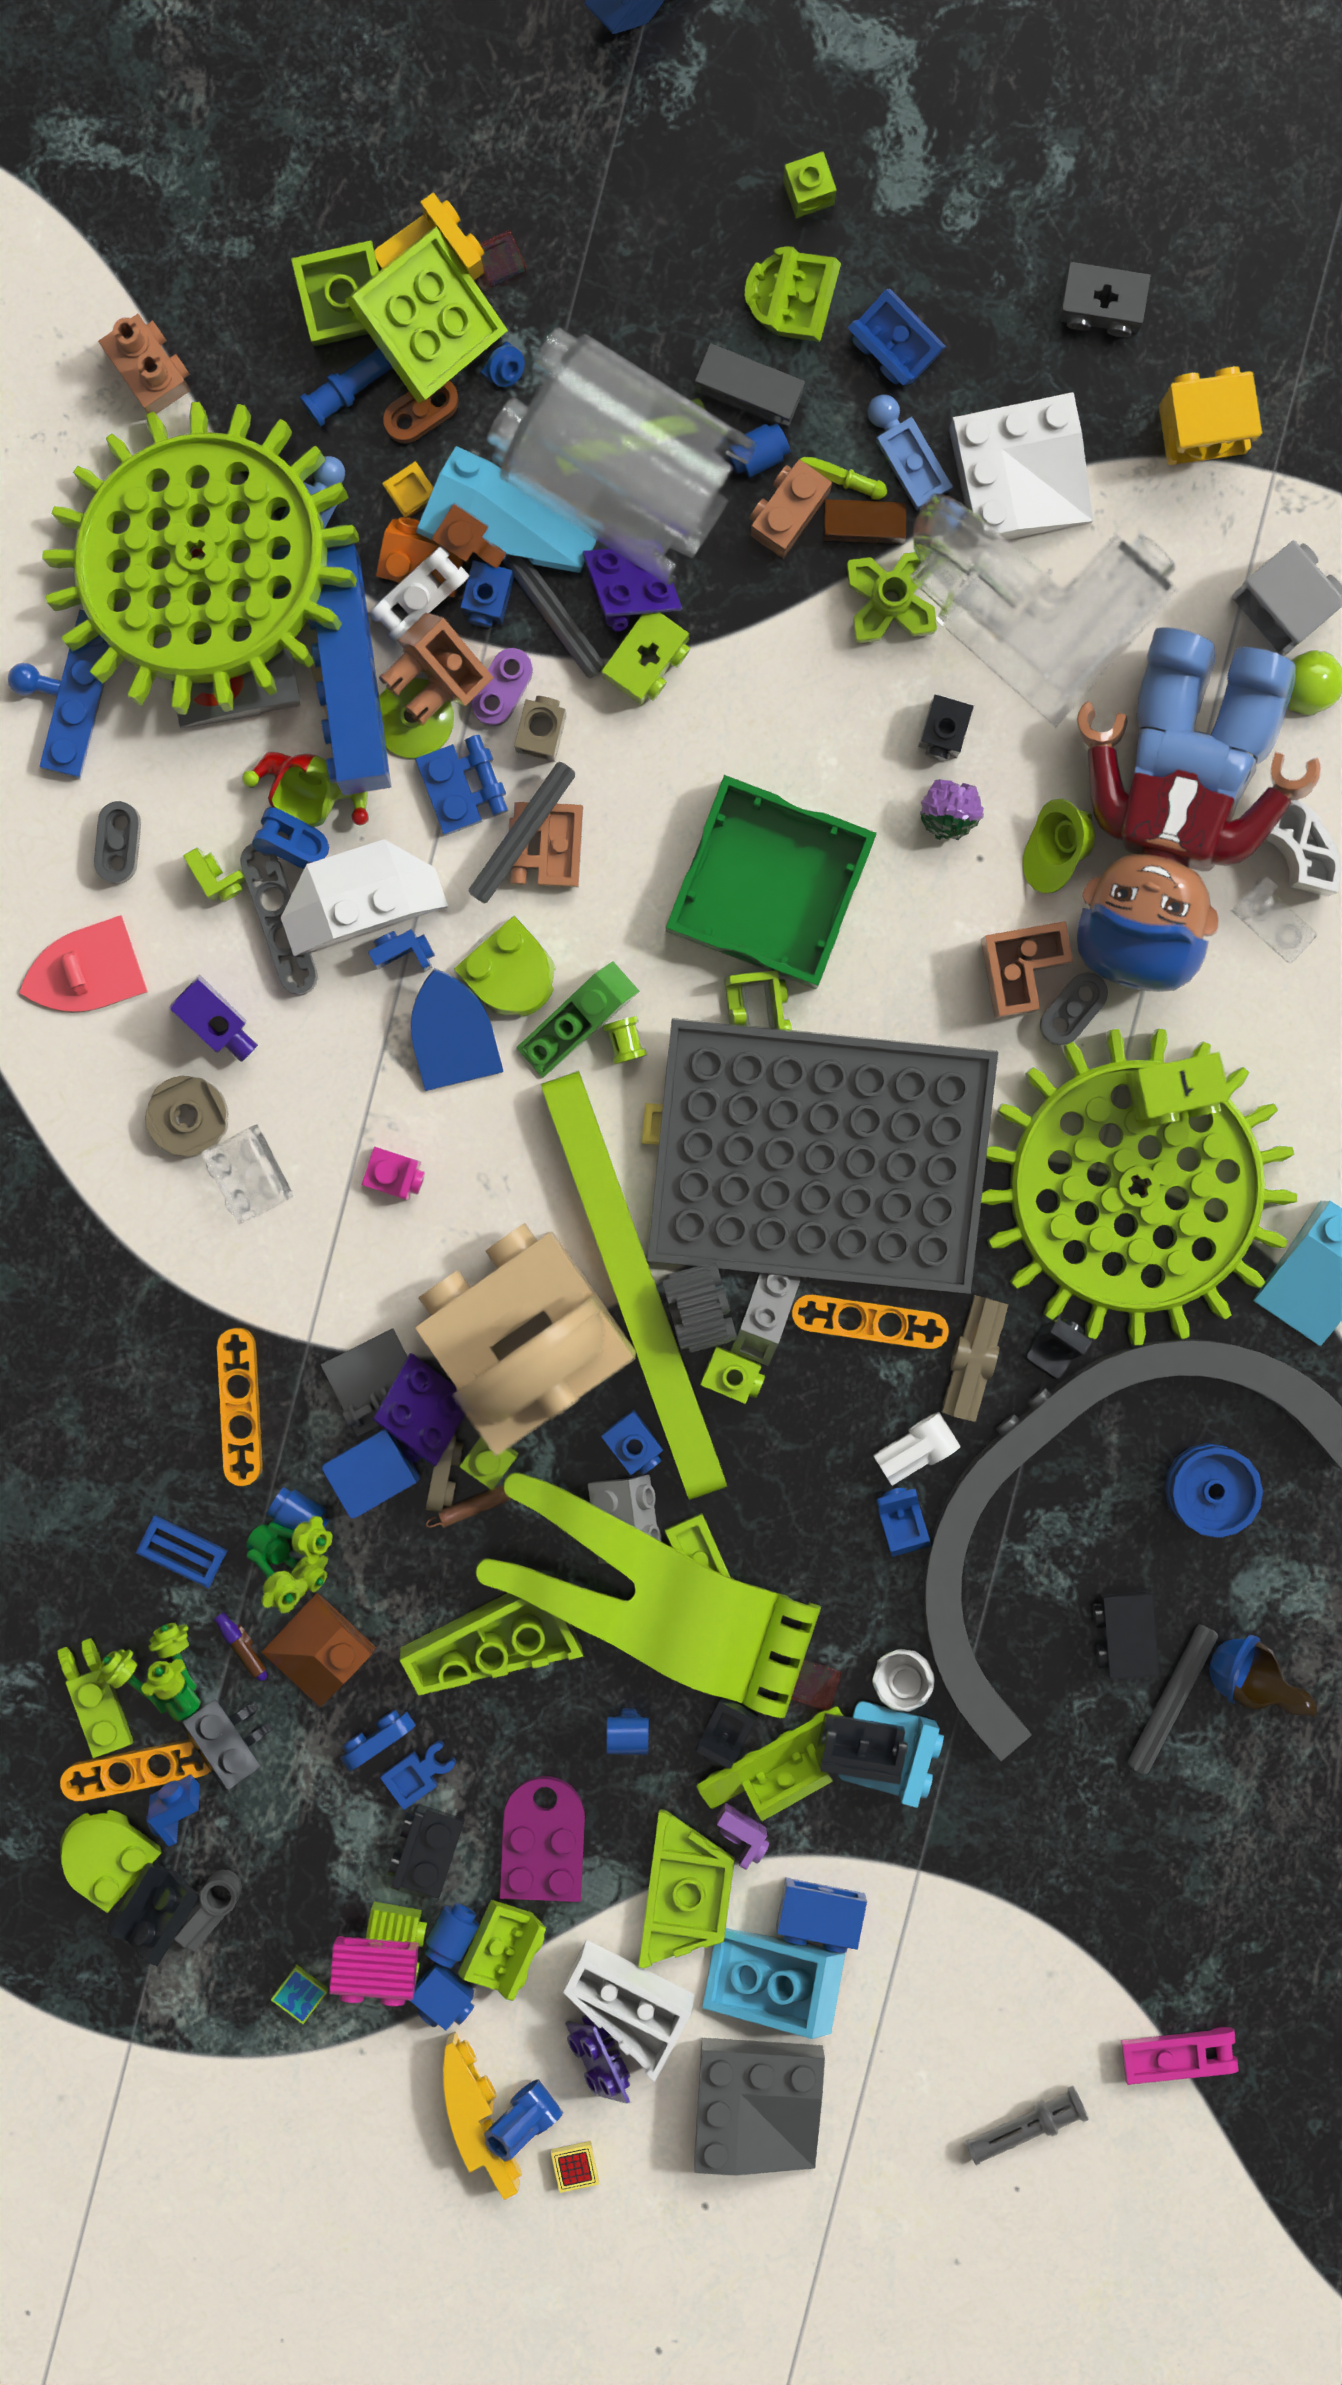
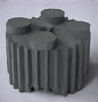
[662,1262,737,1353]

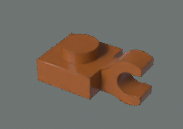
[432,503,506,568]

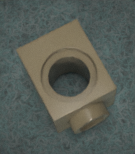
[514,696,567,762]

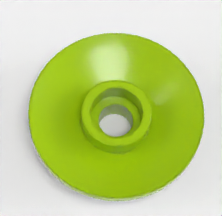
[379,678,454,759]

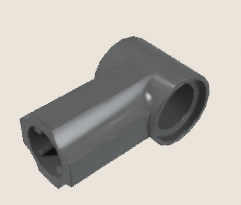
[174,1869,242,1951]

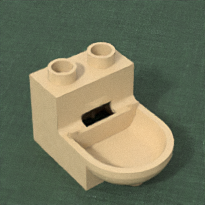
[415,1223,636,1456]

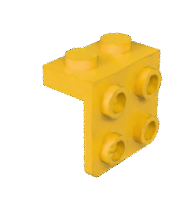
[374,192,485,280]

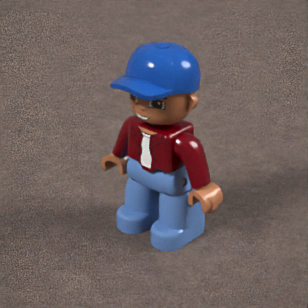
[1077,627,1321,992]

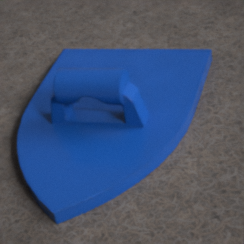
[411,968,504,1091]

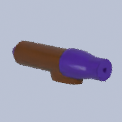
[213,1612,267,1681]

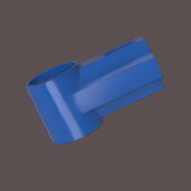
[607,1708,649,1755]
[484,2079,563,2162]

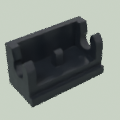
[815,1713,908,1784]

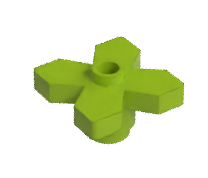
[847,551,937,643]

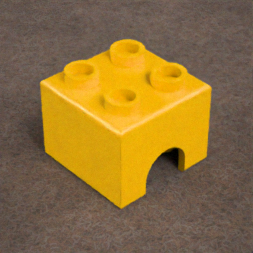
[1159,367,1262,465]

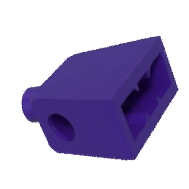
[169,975,258,1062]

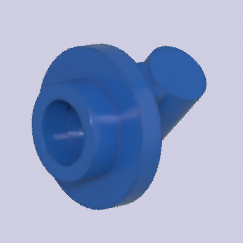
[480,341,525,387]

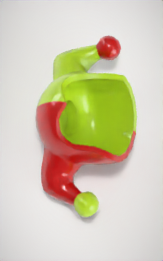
[242,752,369,827]

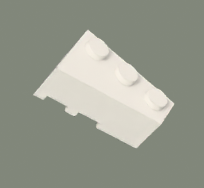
[563,1940,695,2082]

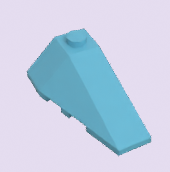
[416,446,597,573]

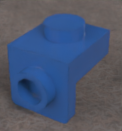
[368,929,435,971]
[876,1488,931,1557]
[146,1774,200,1847]

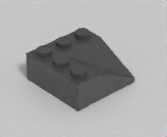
[694,2038,825,2176]

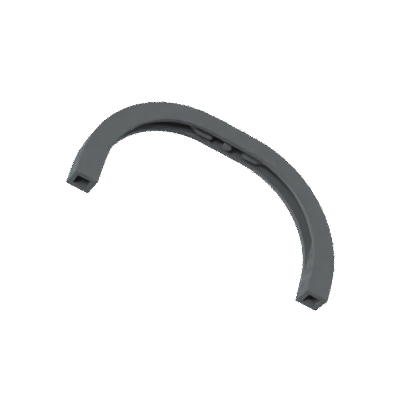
[923,1339,1342,1761]

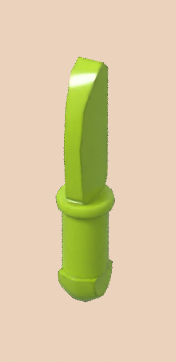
[800,457,887,500]

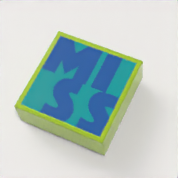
[271,1965,329,2024]

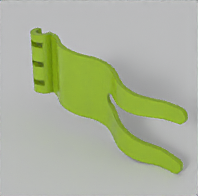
[476,1472,821,1718]

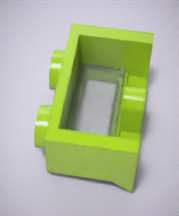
[724,970,792,1030]

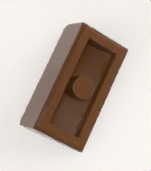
[823,499,906,544]

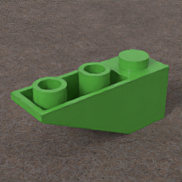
[516,961,640,1078]

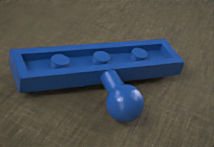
[8,609,110,779]

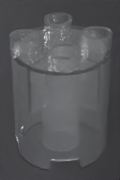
[487,327,756,585]

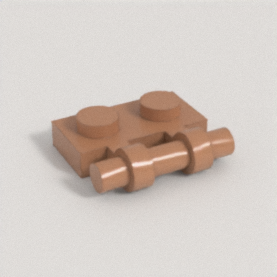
[509,802,583,888]

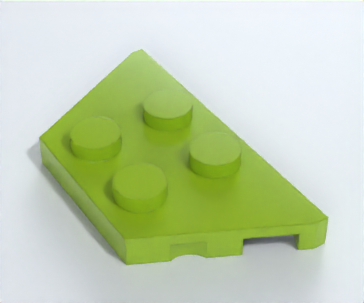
[638,1809,735,1968]

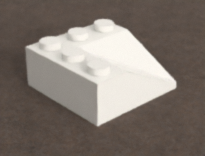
[949,392,1093,547]

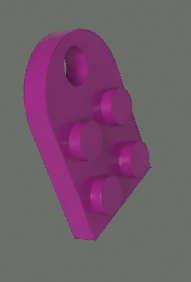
[500,1776,585,1902]

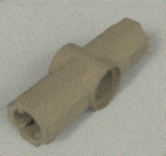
[941,1295,1008,1422]

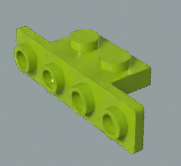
[696,1707,843,1821]

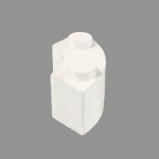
[1265,800,1341,897]

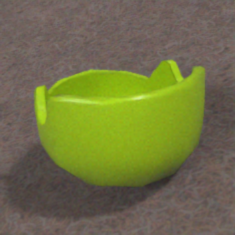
[1288,650,1342,716]

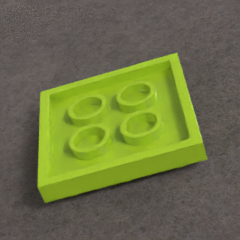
[345,227,508,403]

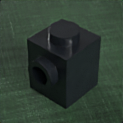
[918,694,974,761]

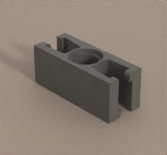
[695,343,805,428]

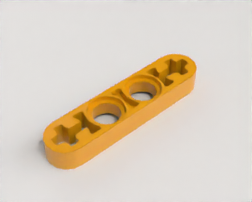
[791,1294,949,1349]
[217,1328,262,1486]
[60,1739,210,1801]

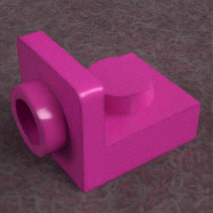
[362,1146,425,1200]

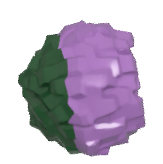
[920,779,984,840]

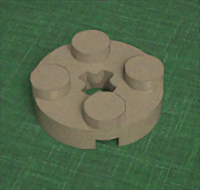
[145,1075,228,1157]

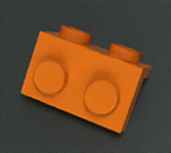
[376,517,464,597]

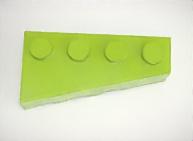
[400,1593,583,1696]

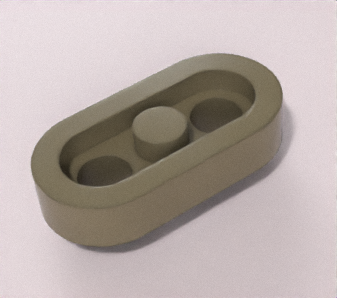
[426,1433,464,1513]

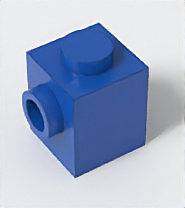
[461,560,514,628]
[601,1409,663,1475]
[409,1962,474,2031]

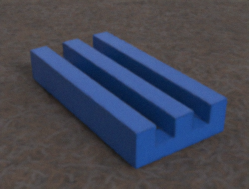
[136,1515,228,1588]

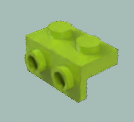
[458,1900,546,2001]

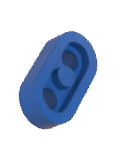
[340,1709,416,1772]

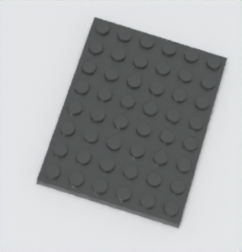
[647,1018,998,1294]

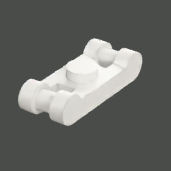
[367,545,470,643]

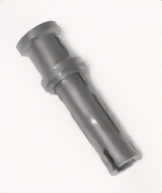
[965,2086,1089,2165]

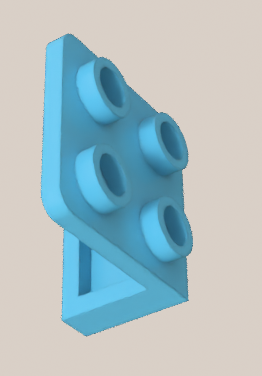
[838,1701,944,1808]

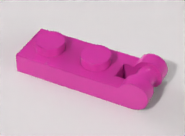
[1121,2027,1239,2085]

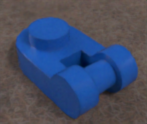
[252,807,329,869]

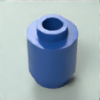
[727,423,791,478]
[266,1487,329,1530]
[424,1903,479,1968]

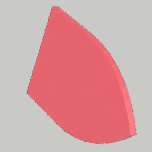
[19,915,148,1012]

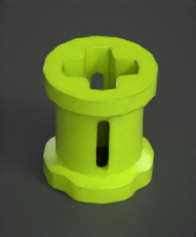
[602,1016,647,1065]

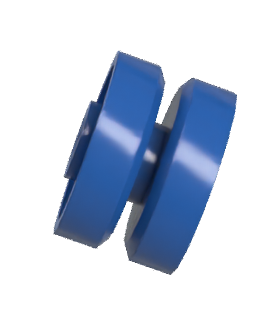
[1164,1443,1263,1538]

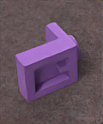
[717,1803,769,1870]

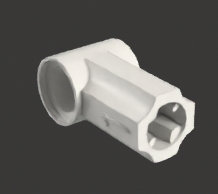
[873,1412,960,1485]

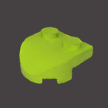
[745,246,841,342]
[454,915,556,1017]
[60,1810,161,1913]

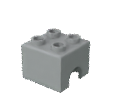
[1232,540,1342,656]

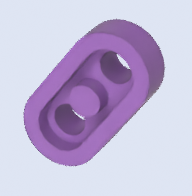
[472,648,533,726]

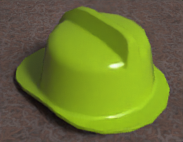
[1023,798,1096,894]

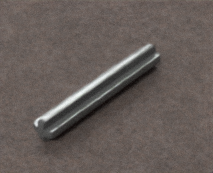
[502,554,605,678]
[469,762,575,903]
[1128,1625,1218,1775]

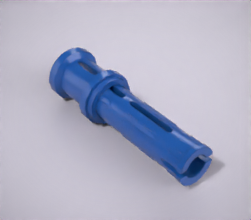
[299,348,393,427]

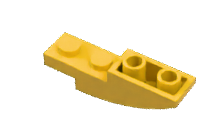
[443,2032,522,2200]

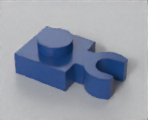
[380,1740,456,1810]

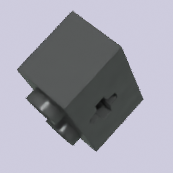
[1058,262,1151,337]

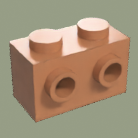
[749,459,832,559]

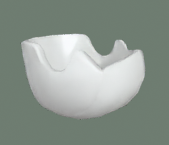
[872,1649,934,1712]

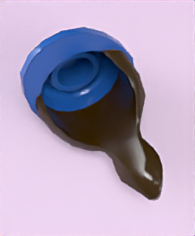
[1209,1635,1317,1717]

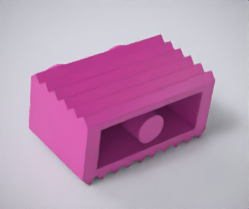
[330,1936,419,2006]

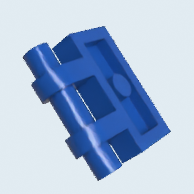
[415,735,508,836]

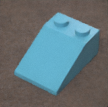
[1252,1200,1342,1346]
[703,1928,846,2039]

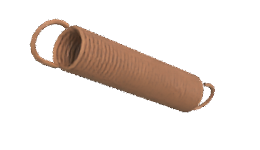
[426,1485,511,1528]

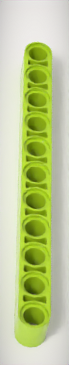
[541,1070,728,1500]

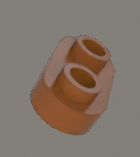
[383,381,459,444]

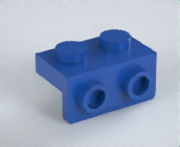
[848,289,946,385]

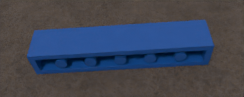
[308,544,392,795]

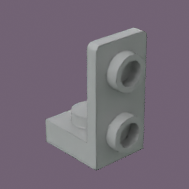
[730,1273,800,1366]

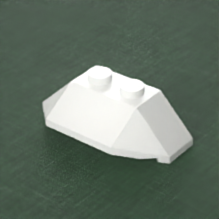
[281,840,448,957]

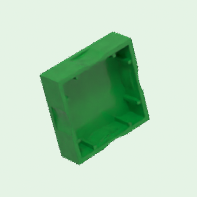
[666,775,877,989]

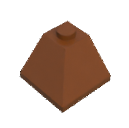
[261,1592,376,1708]

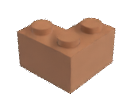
[980,921,1073,1019]

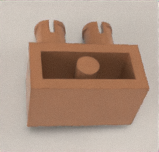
[98,314,191,414]
[379,612,494,726]

